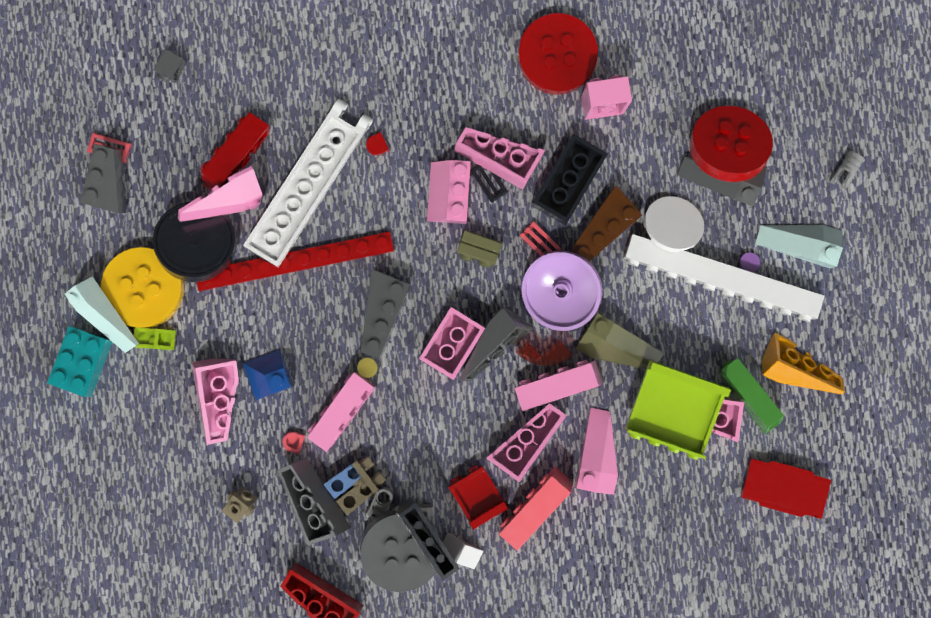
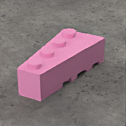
[454,127,545,190]
[307,372,376,452]

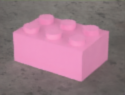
[581,75,632,120]
[419,307,485,380]

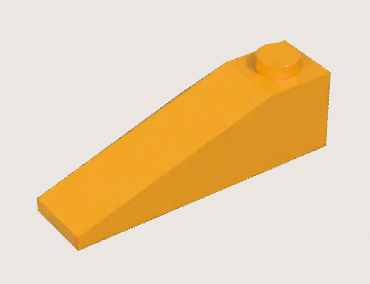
[762,333,845,394]

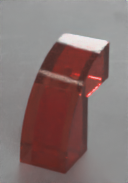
[515,340,573,365]

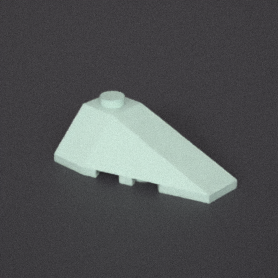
[755,225,843,268]
[65,277,139,353]

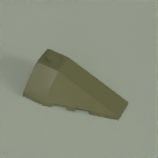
[575,313,664,369]

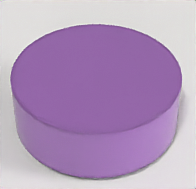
[739,253,760,272]

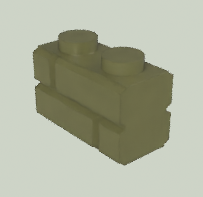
[457,230,502,269]

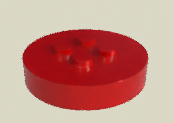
[518,13,598,95]
[689,106,773,182]

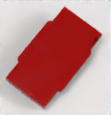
[741,458,831,519]

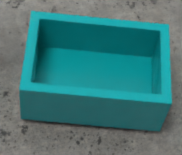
[47,326,112,397]

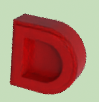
[366,132,389,156]

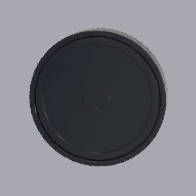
[153,201,236,282]

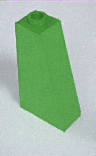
[721,358,784,435]

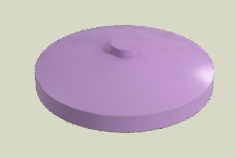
[522,251,602,331]

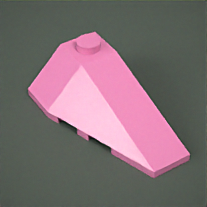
[178,166,262,222]
[192,358,239,445]
[574,408,618,495]

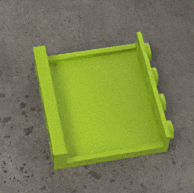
[625,360,731,460]

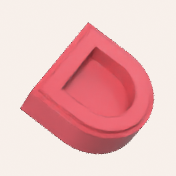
[282,431,306,454]

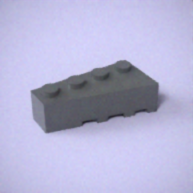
[277,458,351,546]

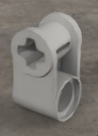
[364,486,394,521]

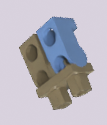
[323,456,386,515]

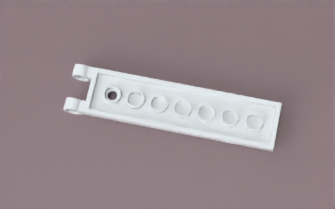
[243,99,373,268]

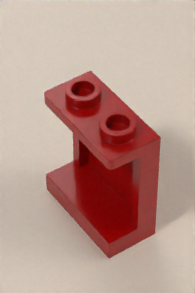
[448,465,508,530]

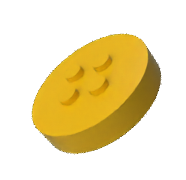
[101,247,184,328]

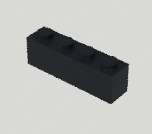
[393,497,460,581]

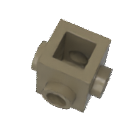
[222,486,258,523]

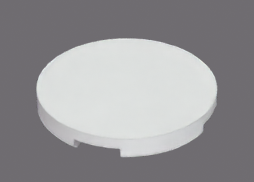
[644,196,704,252]

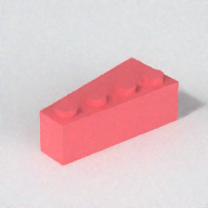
[499,466,573,551]

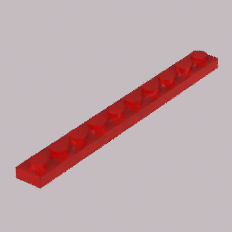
[197,232,394,292]

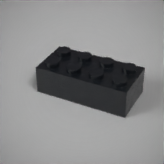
[531,134,608,226]

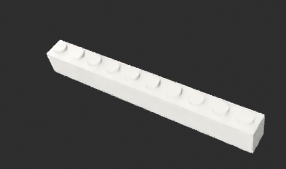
[623,234,825,322]

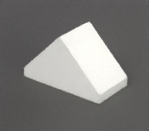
[443,533,483,569]

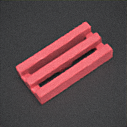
[87,133,132,163]
[520,221,562,257]

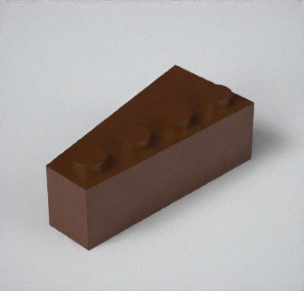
[569,186,642,262]

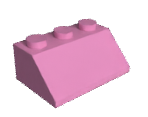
[427,160,471,224]

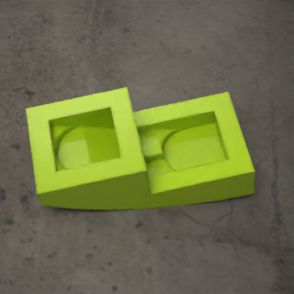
[134,327,176,350]

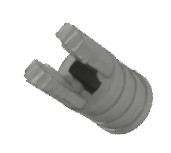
[830,151,865,190]

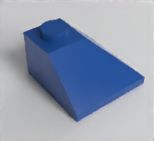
[243,350,293,400]

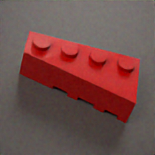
[200,112,270,191]

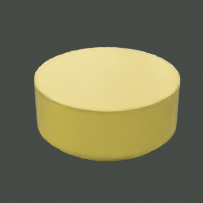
[357,358,378,378]

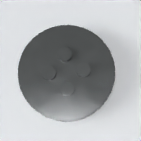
[360,510,440,592]

